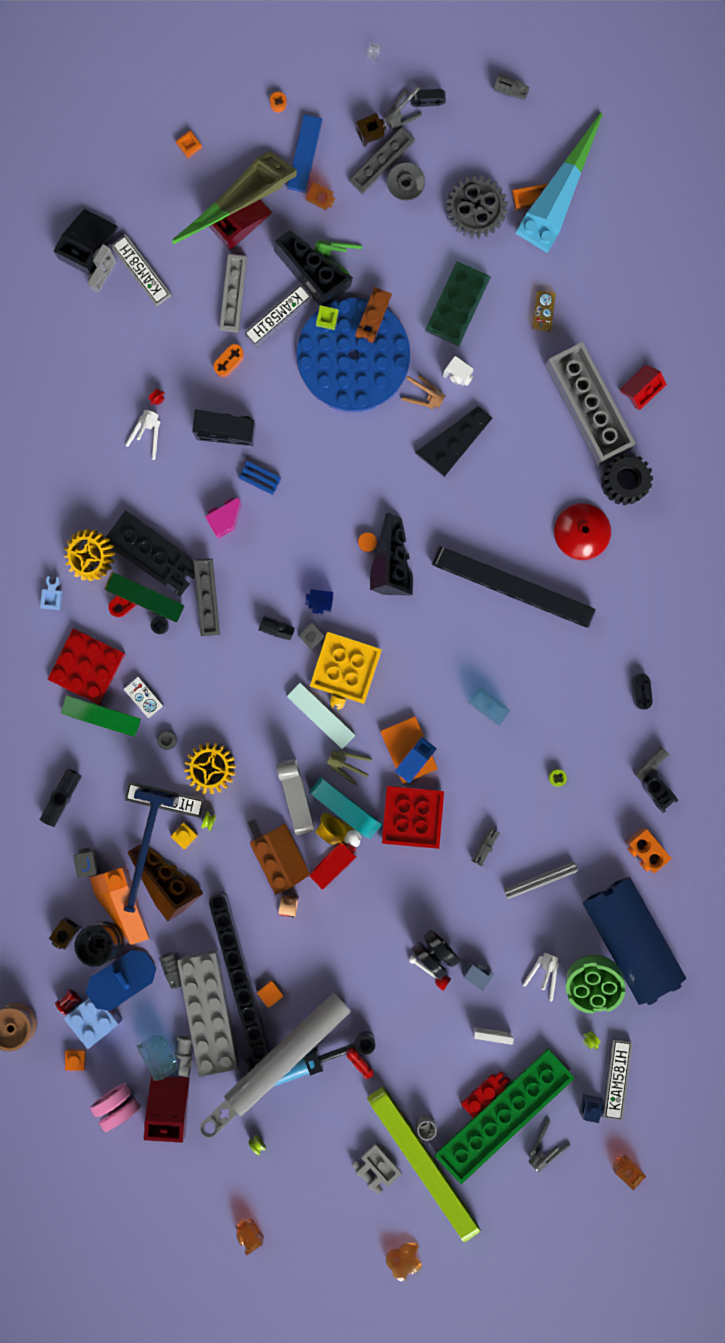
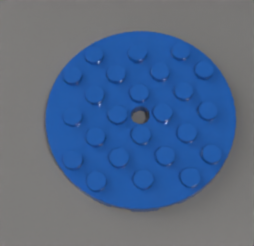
[297,298,410,412]

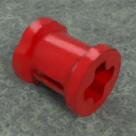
[55,989,81,1015]

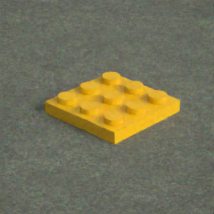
[310,632,382,704]

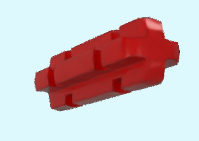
[346,1048,374,1079]

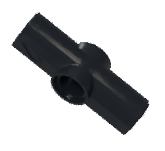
[39,768,82,827]

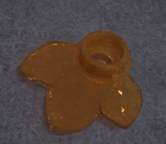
[386,1243,422,1281]

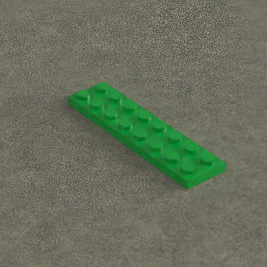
[434,1048,575,1185]

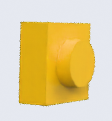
[170,822,198,850]

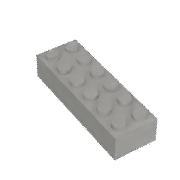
[545,342,636,466]
[177,949,240,1077]

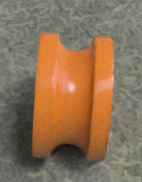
[270,92,287,112]

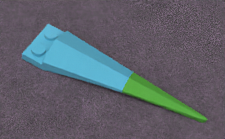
[515,112,603,253]

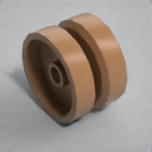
[0,1002,38,1052]

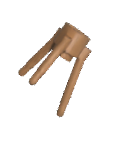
[401,375,446,410]

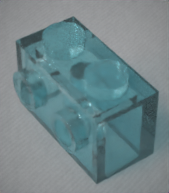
[137,1034,179,1081]

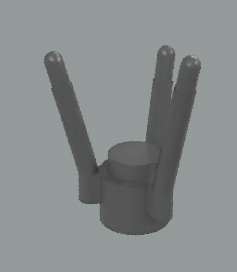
[383,86,422,129]
[528,1119,570,1172]

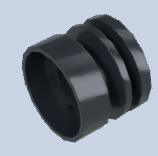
[74,921,125,967]

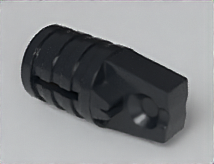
[258,615,295,640]

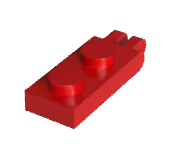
[460,1071,509,1118]

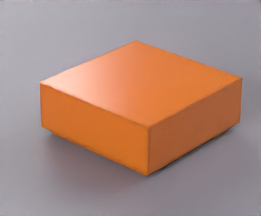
[175,130,202,159]
[257,980,284,1008]

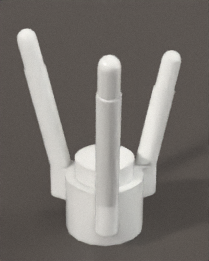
[125,410,161,460]
[523,952,559,1001]

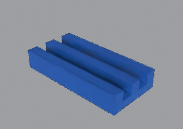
[238,461,281,495]

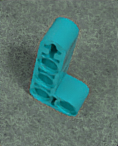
[309,777,382,839]

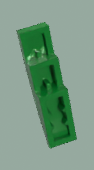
[61,695,141,737]

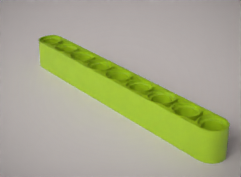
[367,1086,481,1242]

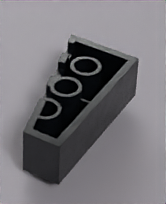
[274,230,353,306]

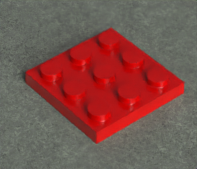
[47,628,125,705]
[382,786,444,849]

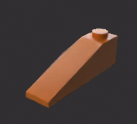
[89,865,150,945]

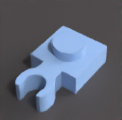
[40,576,63,611]

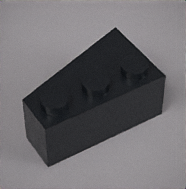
[192,409,256,446]

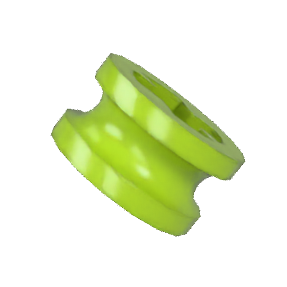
[548,769,567,787]
[201,812,216,831]
[248,1135,267,1155]

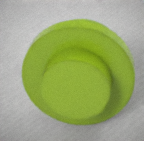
[583,1031,601,1050]

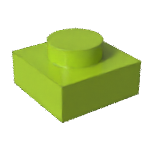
[316,305,339,330]

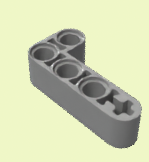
[276,758,315,836]

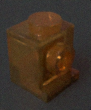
[306,182,336,210]
[612,1154,646,1191]
[235,1218,264,1256]

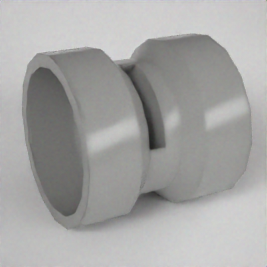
[417,1115,437,1141]

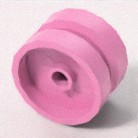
[89,1083,141,1132]

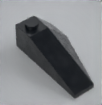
[370,513,413,596]

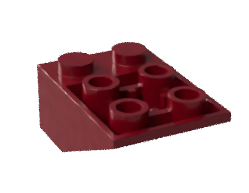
[208,200,272,250]
[143,1074,190,1143]

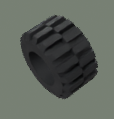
[601,454,653,505]

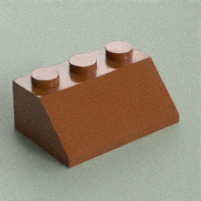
[250,823,310,895]

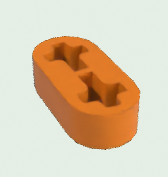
[213,344,244,377]

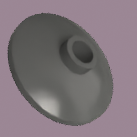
[387,163,425,201]

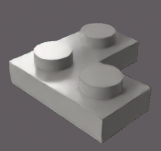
[87,244,117,294]

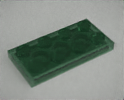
[425,261,491,347]

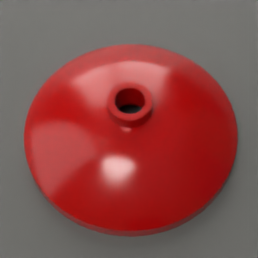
[554,503,611,560]

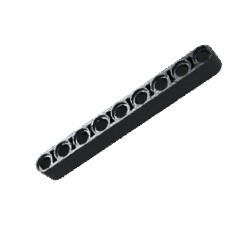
[431,546,596,628]
[209,891,269,1063]

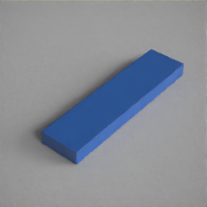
[287,114,323,193]

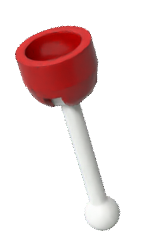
[408,955,451,991]

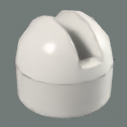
[344,830,361,847]

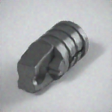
[493,73,529,100]
[159,952,182,989]

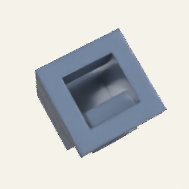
[462,961,494,991]

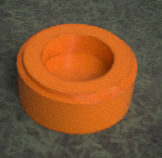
[358,532,377,552]

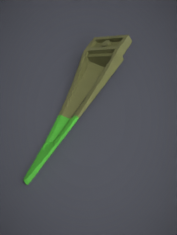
[172,150,297,245]

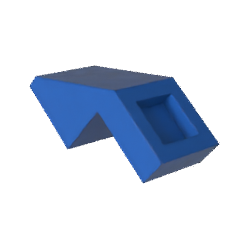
[394,737,437,783]

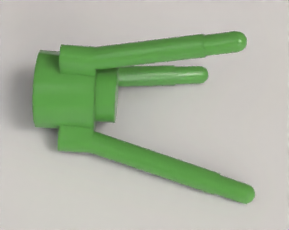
[315,239,362,274]

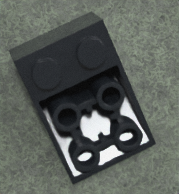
[53,209,118,275]

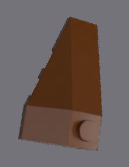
[127,844,204,922]

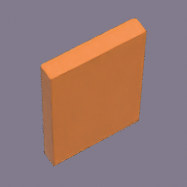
[380,716,438,784]

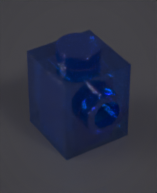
[305,589,334,615]

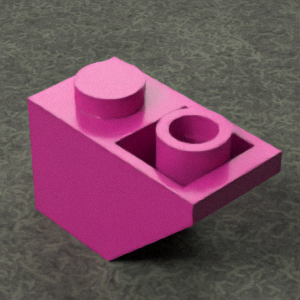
[205,497,242,539]

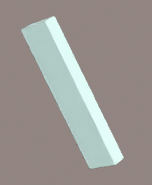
[287,683,355,749]

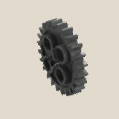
[446,175,508,239]

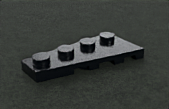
[415,406,492,477]

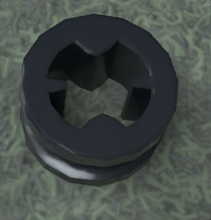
[150,617,169,635]

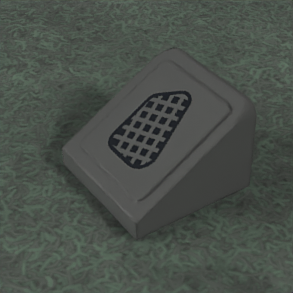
[299,623,325,650]

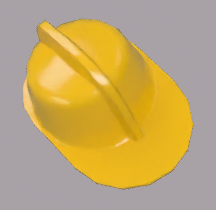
[316,812,355,845]

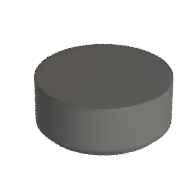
[157,731,177,750]

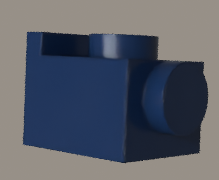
[580,1094,604,1123]

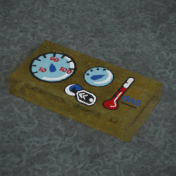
[532,290,556,332]

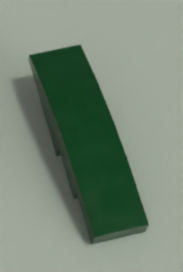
[104,572,185,623]

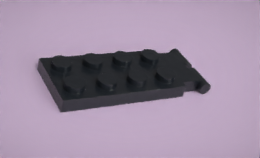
[104,510,195,597]

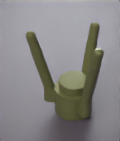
[327,749,372,785]

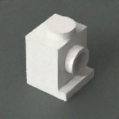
[443,356,474,386]

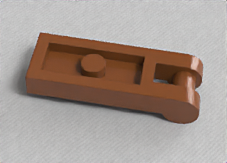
[355,287,392,343]

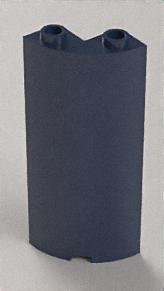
[582,876,686,1005]

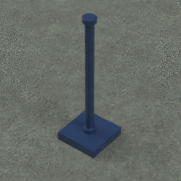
[123,787,180,913]

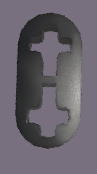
[410,89,446,107]
[632,673,653,710]

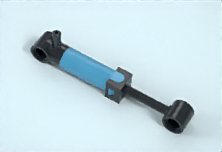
[238,1031,375,1087]

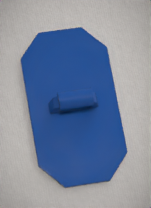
[86,950,157,1011]

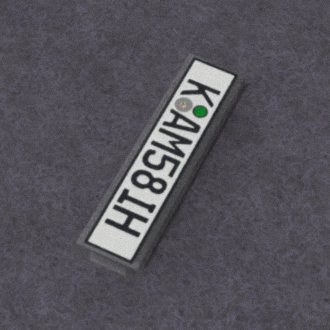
[243,284,313,348]

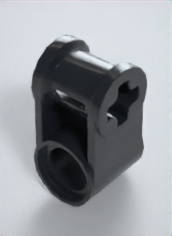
[642,776,678,813]

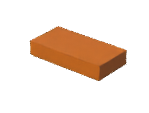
[512,183,548,211]

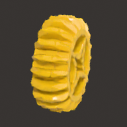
[63,529,116,581]
[184,742,236,794]

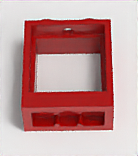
[309,841,357,890]

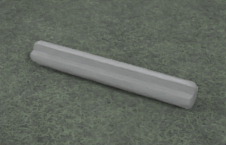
[504,862,577,899]

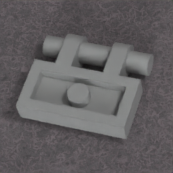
[351,1142,402,1195]

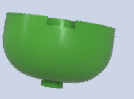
[565,955,625,1014]

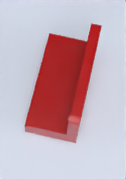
[620,365,667,410]

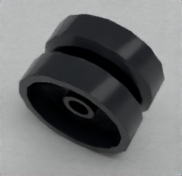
[411,929,460,980]

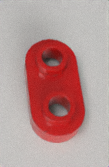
[108,596,137,618]

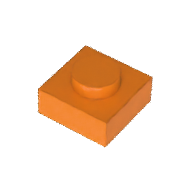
[65,1049,86,1071]

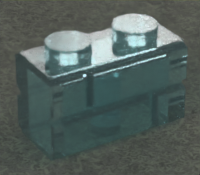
[467,687,511,726]

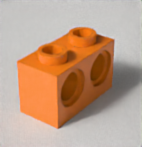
[625,827,672,874]

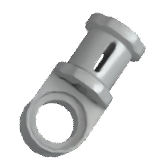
[174,1035,192,1077]

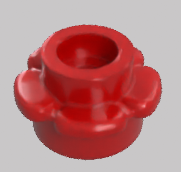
[148,388,165,406]

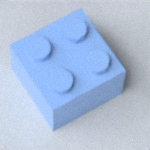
[64,997,122,1049]

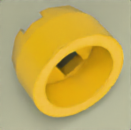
[330,694,346,710]

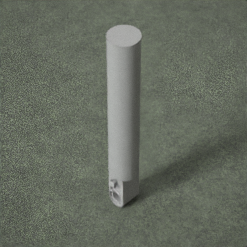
[200,992,351,1138]

